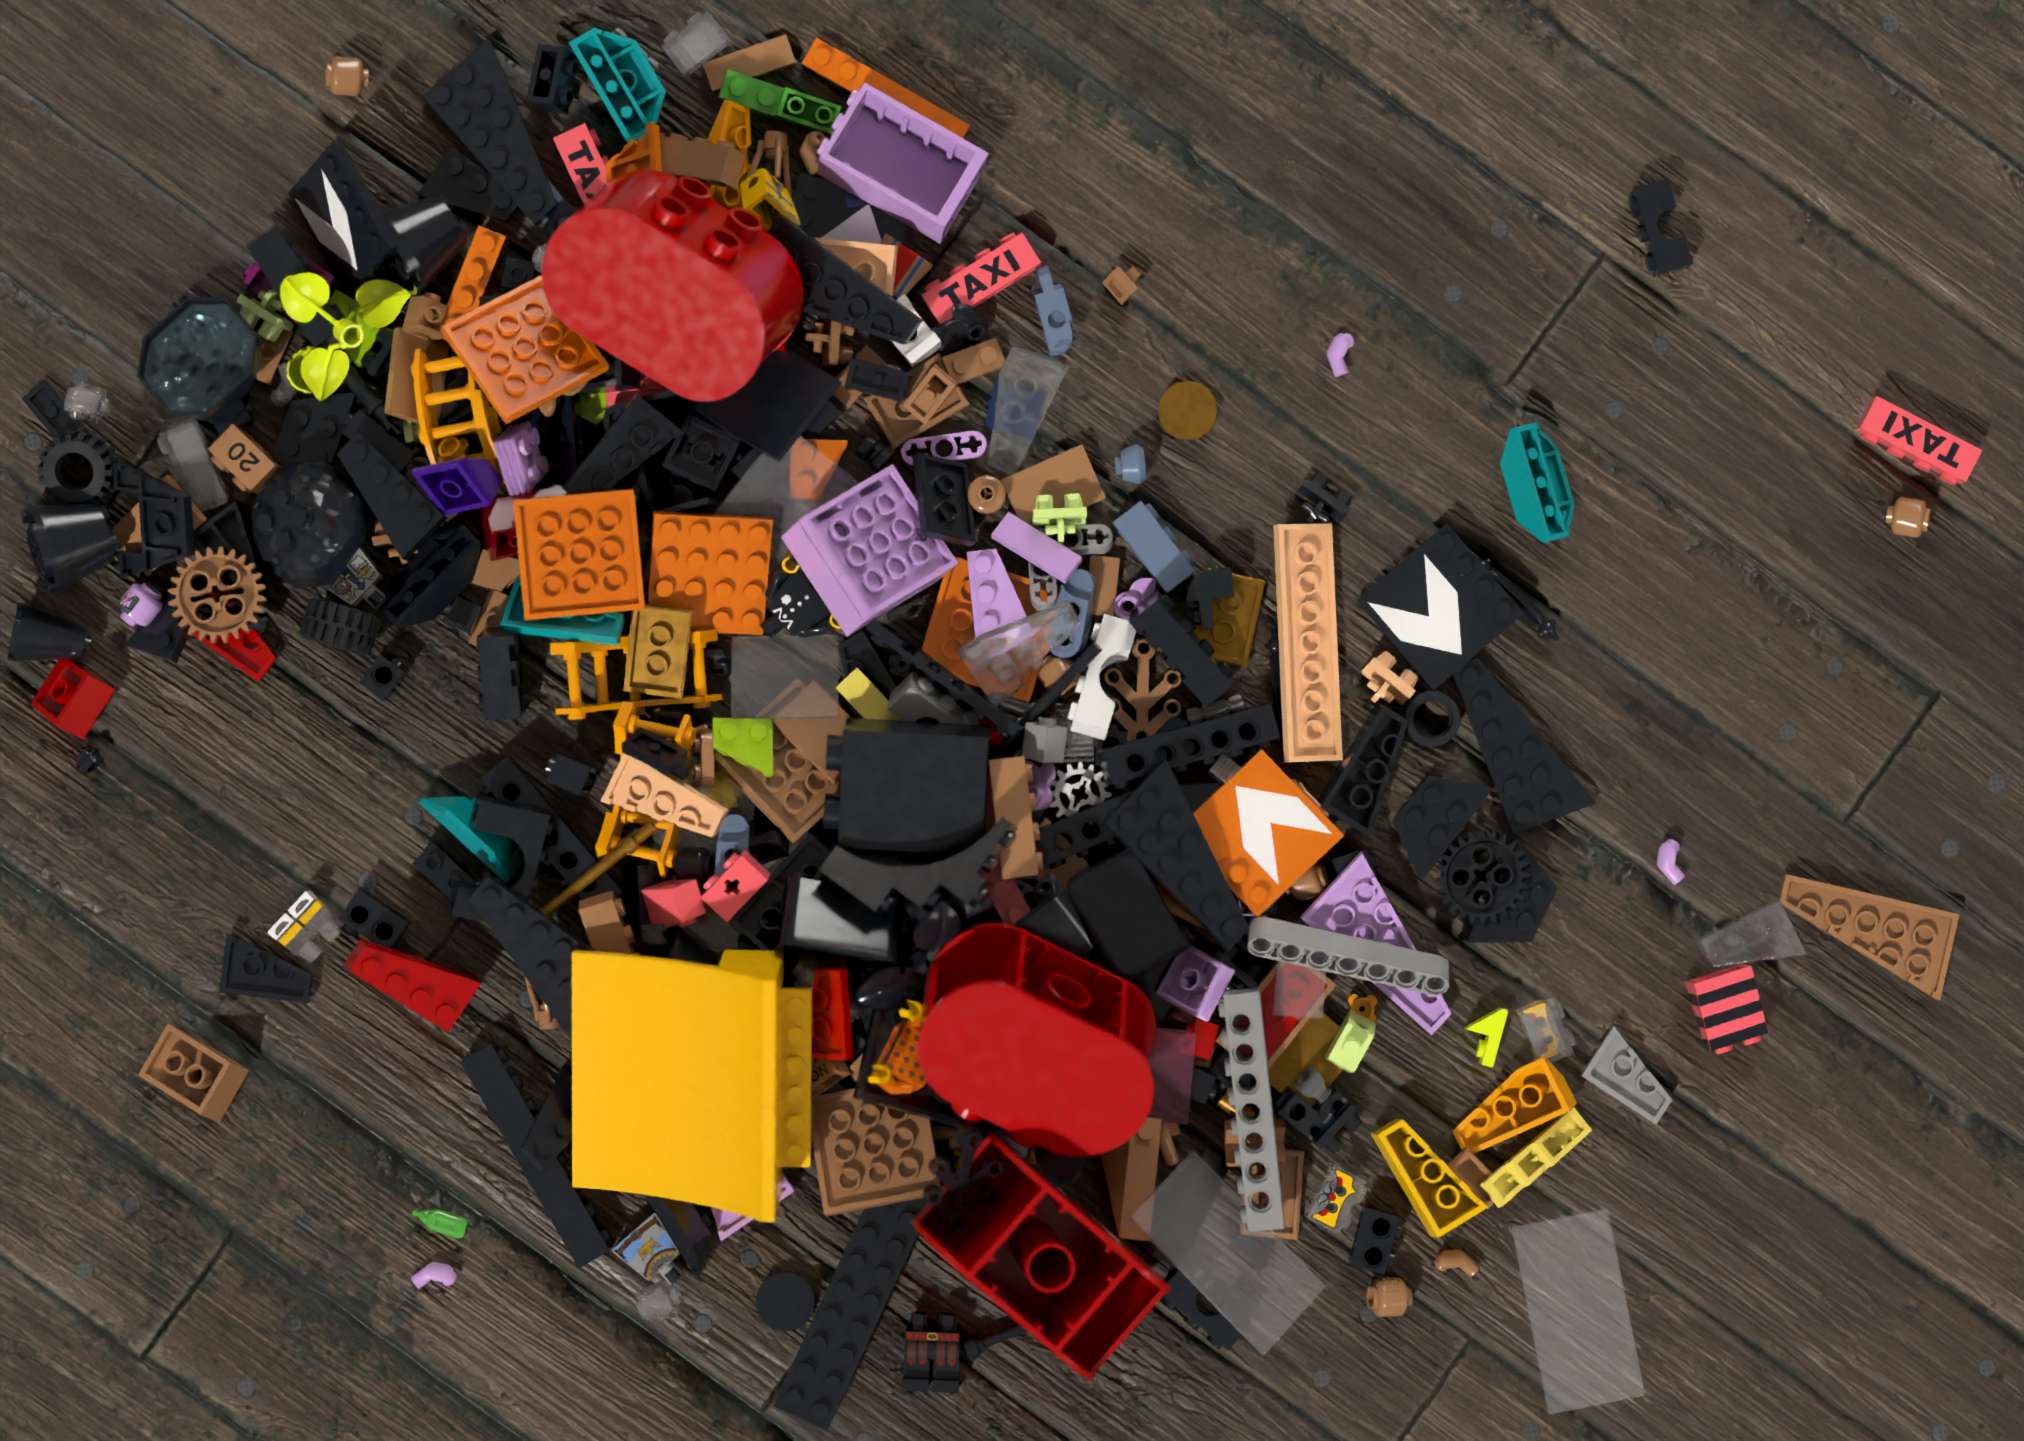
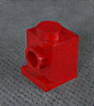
[1180,1015,1219,1060]

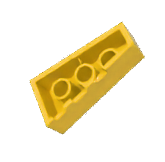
[1371,1119,1488,1238]

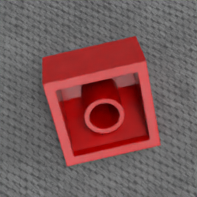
[31,659,115,739]

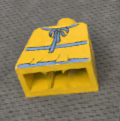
[740,168,801,231]

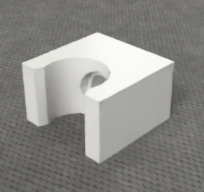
[891,294,942,369]

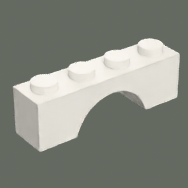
[1067,614,1136,740]

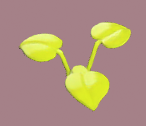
[280,272,411,401]

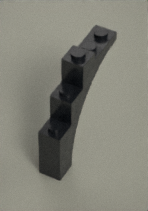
[819,816,1018,916]

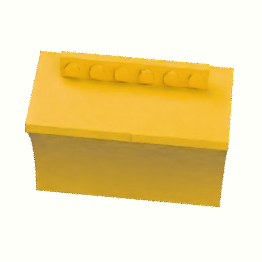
[572,950,812,1222]

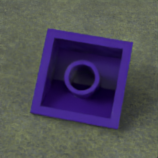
[411,459,503,515]

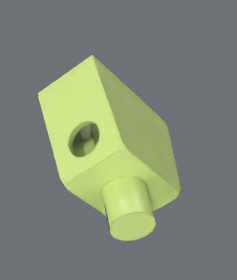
[1323,1009,1376,1073]

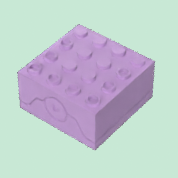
[781,464,959,637]

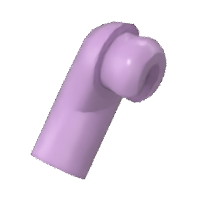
[1327,333,1354,378]
[1657,839,1685,885]
[411,1262,457,1289]

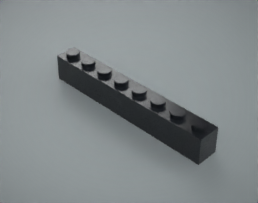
[460,1042,613,1269]

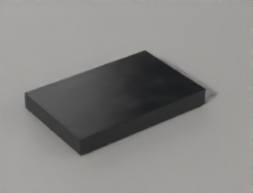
[913,452,976,547]

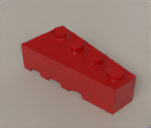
[344,939,481,1032]

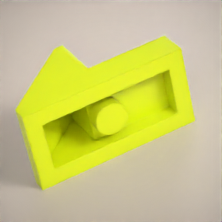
[1464,1007,1509,1068]

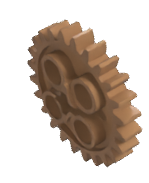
[168,546,267,644]

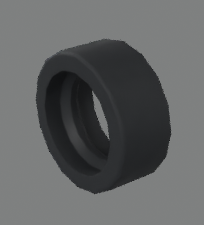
[1403,691,1461,747]

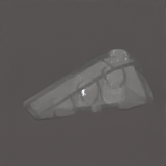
[988,347,1070,475]
[957,601,1081,705]

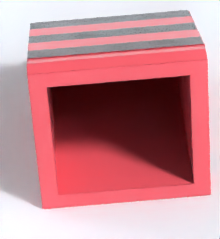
[1685,964,1768,1054]

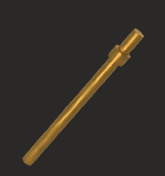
[539,821,657,916]

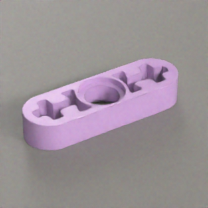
[901,431,987,466]

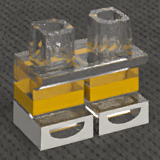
[267,891,342,963]

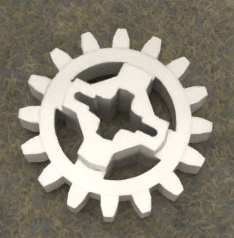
[1050,762,1112,825]

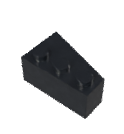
[477,627,524,720]

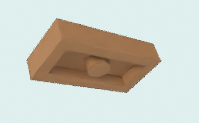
[940,338,1007,384]

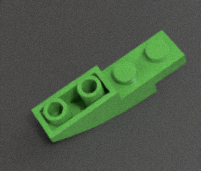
[717,69,841,135]

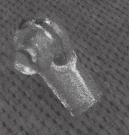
[270,363,298,406]

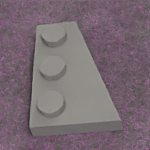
[1581,1026,1672,1125]

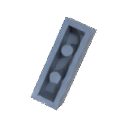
[1112,501,1196,593]

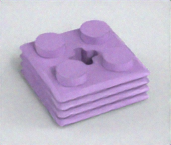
[493,420,549,497]
[1156,946,1235,1022]

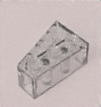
[157,418,230,512]
[1694,900,1807,967]

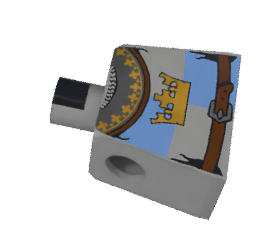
[612,1212,684,1285]

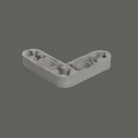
[1028,524,1113,612]

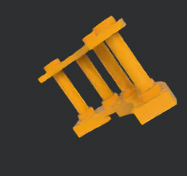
[411,348,516,496]
[550,629,722,720]
[595,701,696,878]

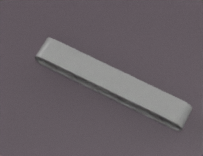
[1248,917,1449,995]

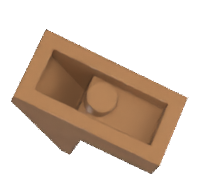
[903,364,958,425]

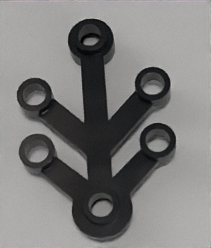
[923,1122,1004,1236]

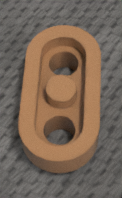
[693,730,714,788]

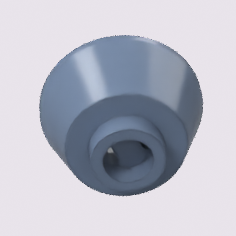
[1114,444,1146,484]

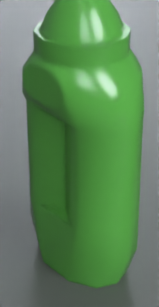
[412,1209,469,1238]

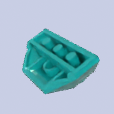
[569,28,666,143]
[1500,422,1575,543]
[418,796,513,882]

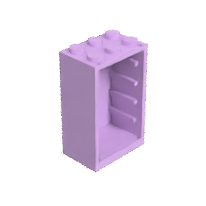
[816,82,989,244]

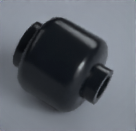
[671,847,716,886]

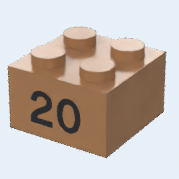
[208,424,282,494]

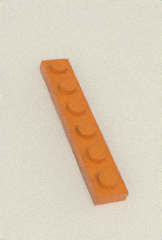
[802,37,970,139]

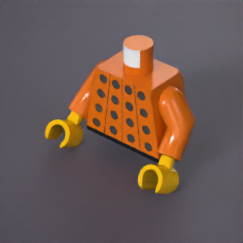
[868,1000,927,1094]

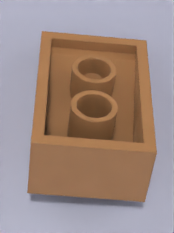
[138,1024,249,1122]

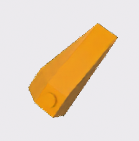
[705,100,751,210]
[1452,1056,1577,1154]

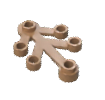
[1104,637,1182,742]

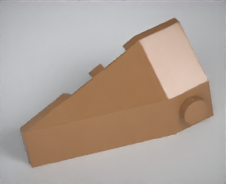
[1100,1117,1162,1242]

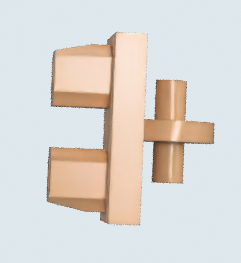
[1361,651,1418,705]

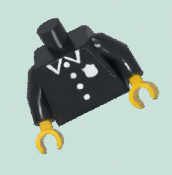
[760,552,841,638]

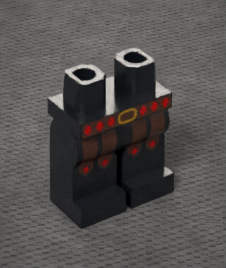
[901,1311,960,1393]

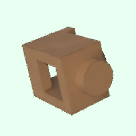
[402,292,448,340]

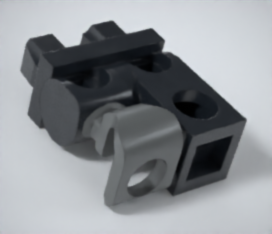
[1272,1065,1362,1154]

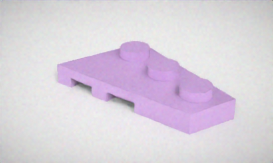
[967,549,1035,641]

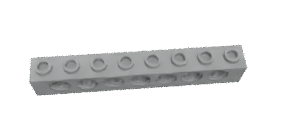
[1218,987,1285,1232]

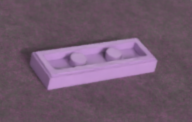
[992,512,1082,584]

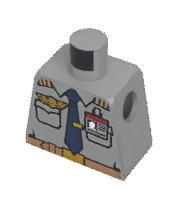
[323,545,385,609]

